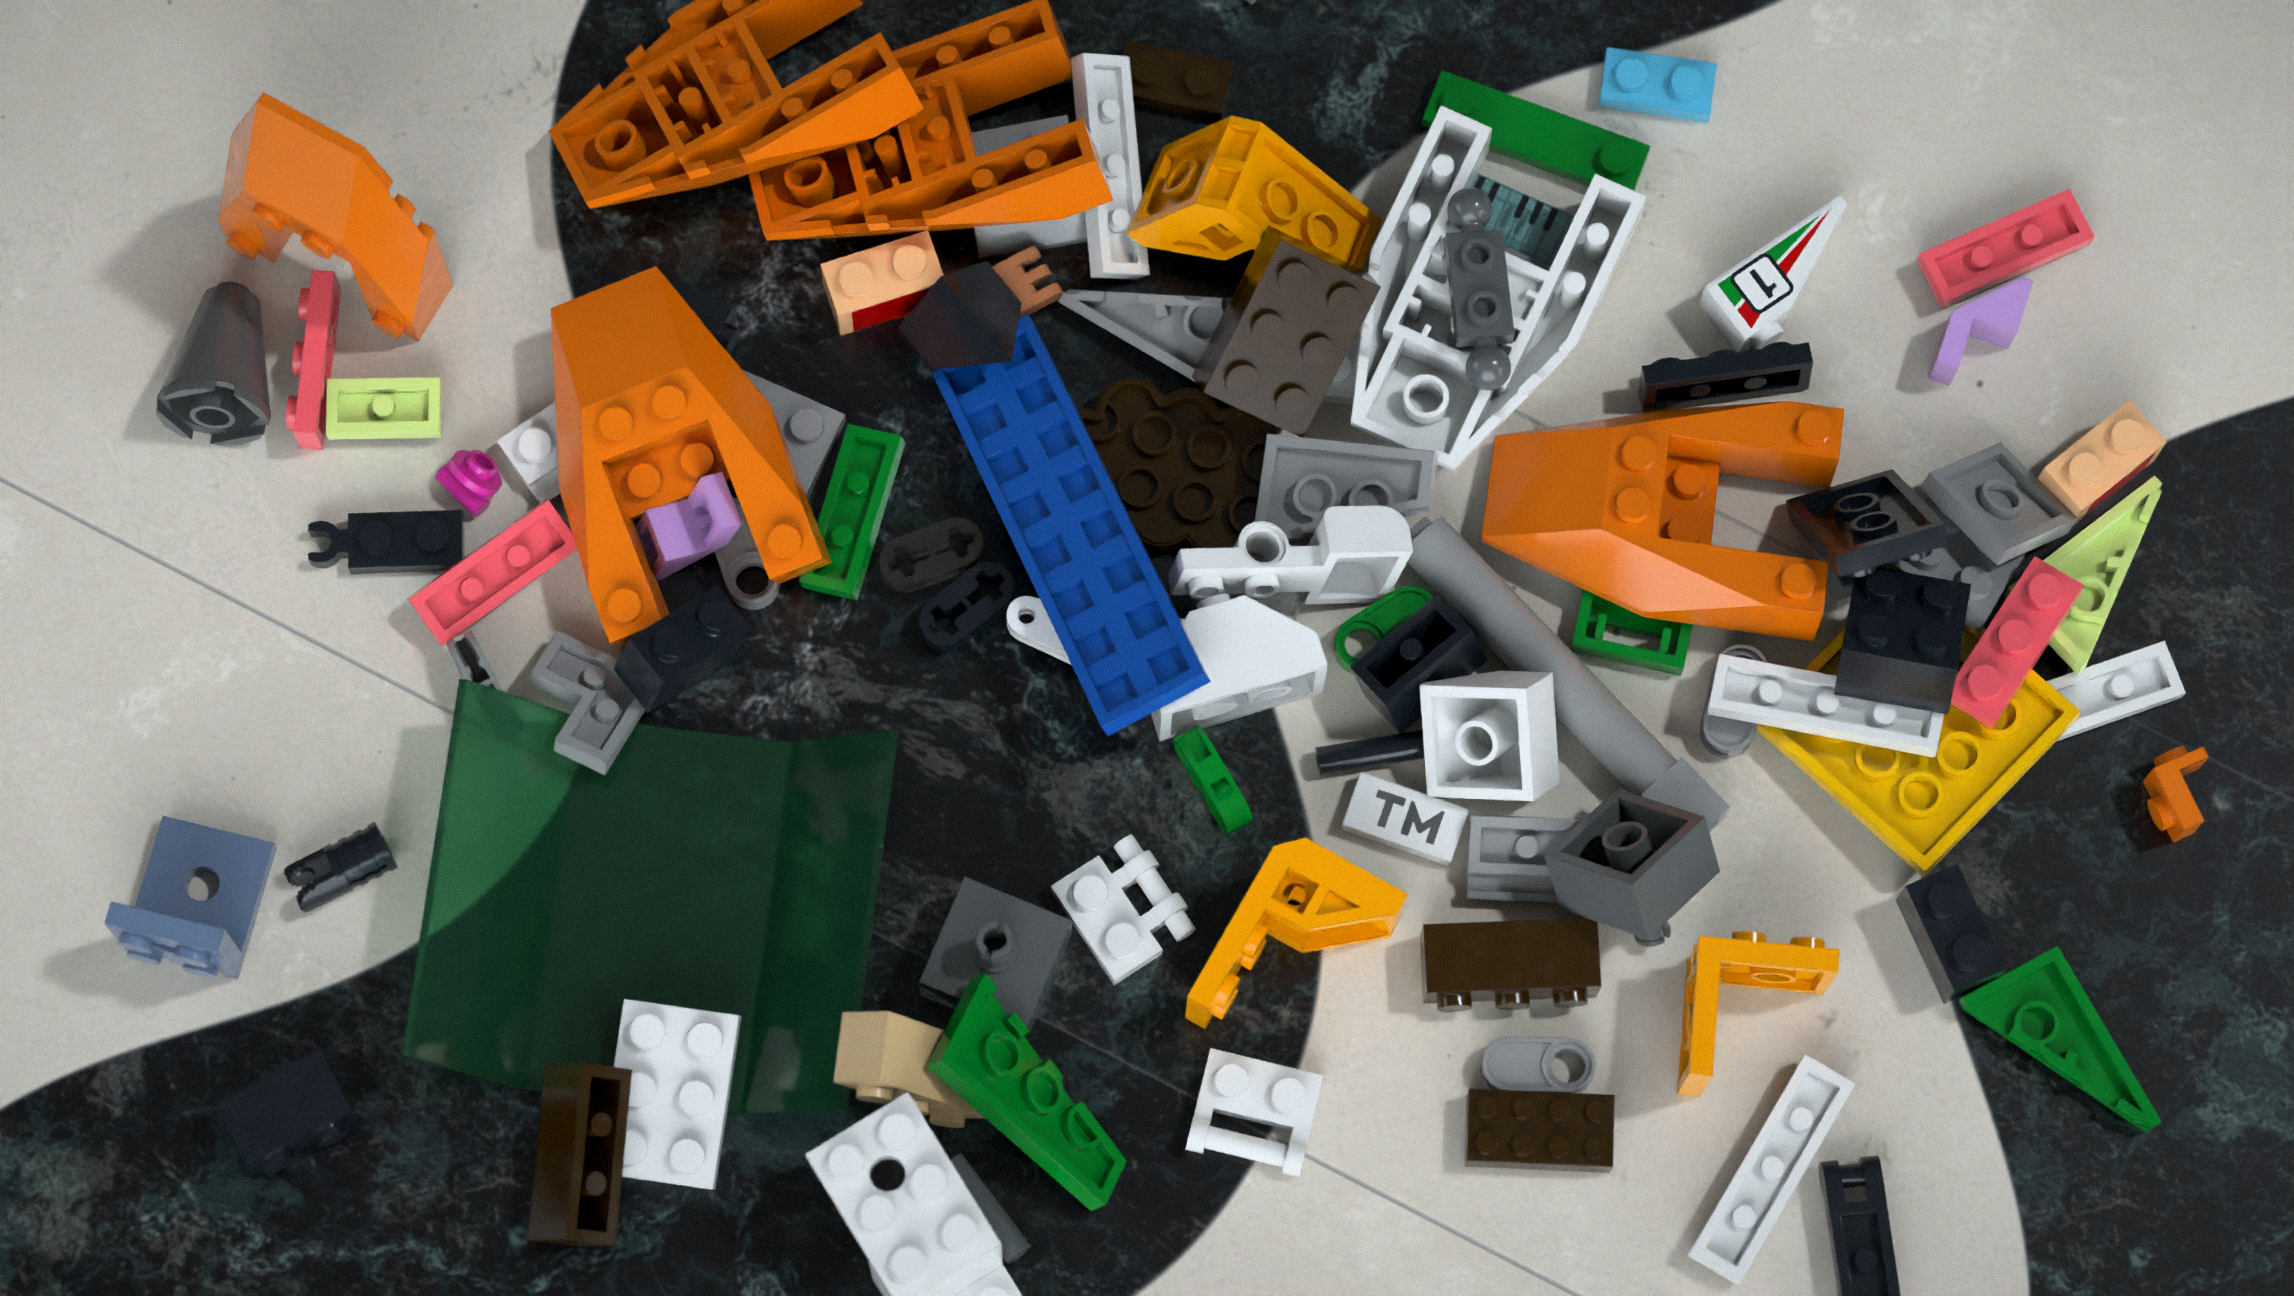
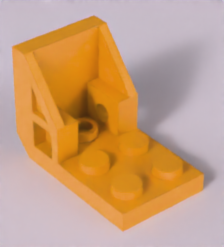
[1126,115,1382,269]
[1185,837,1408,1029]

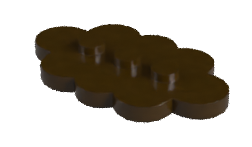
[1076,377,1277,552]

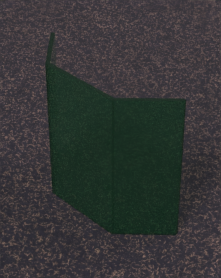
[401,679,899,1116]

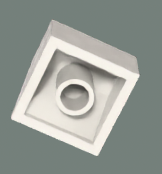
[1419,671,1560,801]

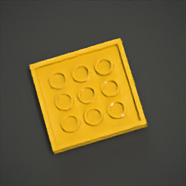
[1757,624,2081,878]

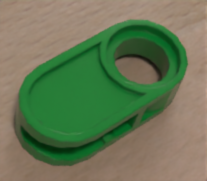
[1334,586,1433,674]
[1172,724,1253,835]

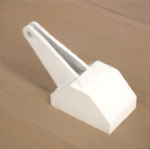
[1006,594,1328,741]

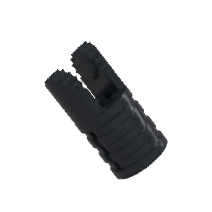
[284,822,398,913]

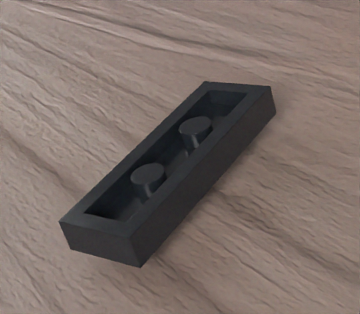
[1638,342,1813,412]

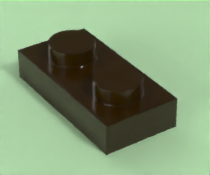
[1122,40,1234,121]

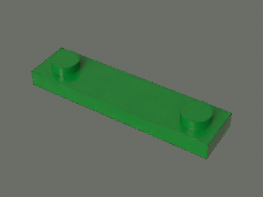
[1421,70,1651,191]

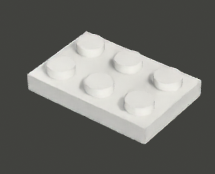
[614,999,742,1190]

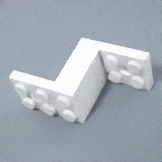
[805,1092,1022,1296]

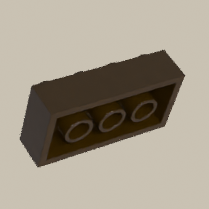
[1464,1089,1614,1173]

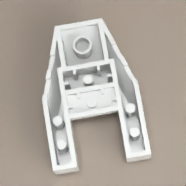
[1351,106,1647,472]

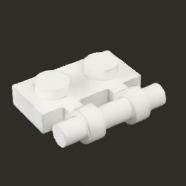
[1051,834,1196,985]

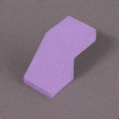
[1928,277,2033,385]
[636,472,742,581]

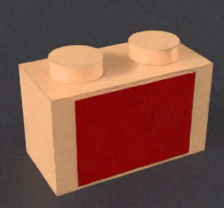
[820,231,943,336]
[2038,400,2166,527]

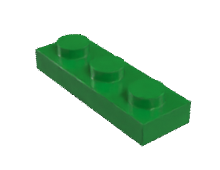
[799,424,905,600]

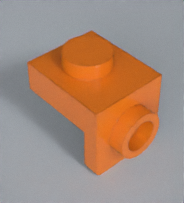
[2143,746,2209,842]

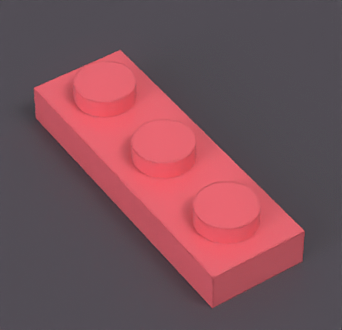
[1916,188,2095,309]
[286,270,341,450]
[407,499,577,646]
[1951,556,2084,729]

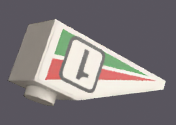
[1699,195,1847,352]

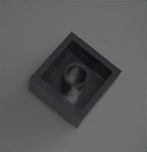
[1834,568,1971,715]

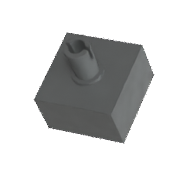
[1544,789,1720,947]
[919,877,1072,1039]

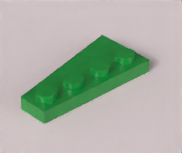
[926,972,1126,1211]

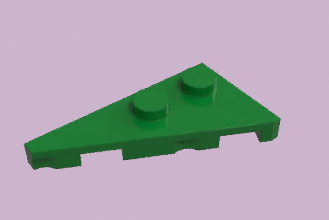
[1959,946,2162,1133]

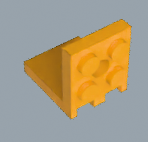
[1677,931,1840,1097]

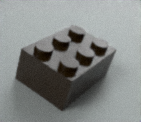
[1192,225,1381,437]

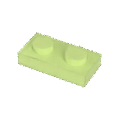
[326,377,443,440]

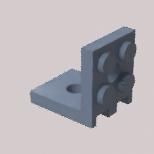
[104,816,277,979]

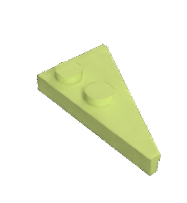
[2004,475,2162,675]

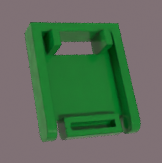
[1570,589,1693,676]

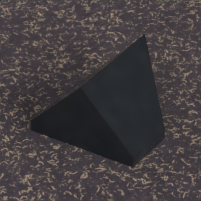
[898,260,1022,373]

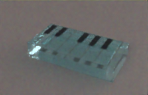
[1452,173,1575,267]

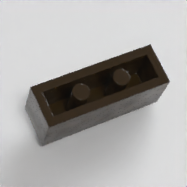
[1420,918,1601,1012]
[528,1062,632,1247]

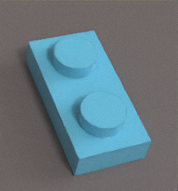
[1598,47,1717,123]

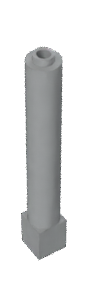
[1408,517,1730,832]

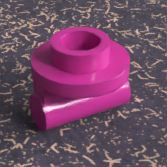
[435,450,502,518]

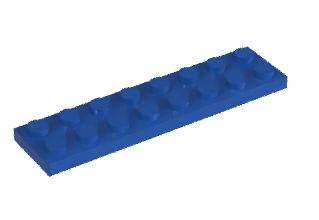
[931,314,1211,736]

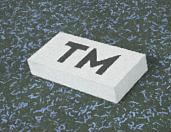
[1341,772,1469,866]

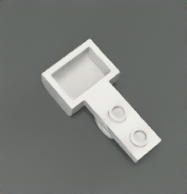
[1168,505,1413,604]

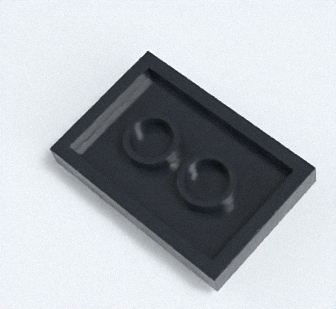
[1786,469,1949,577]

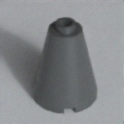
[156,282,271,445]

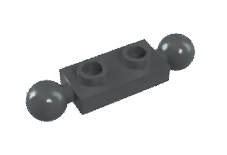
[1444,187,1515,391]

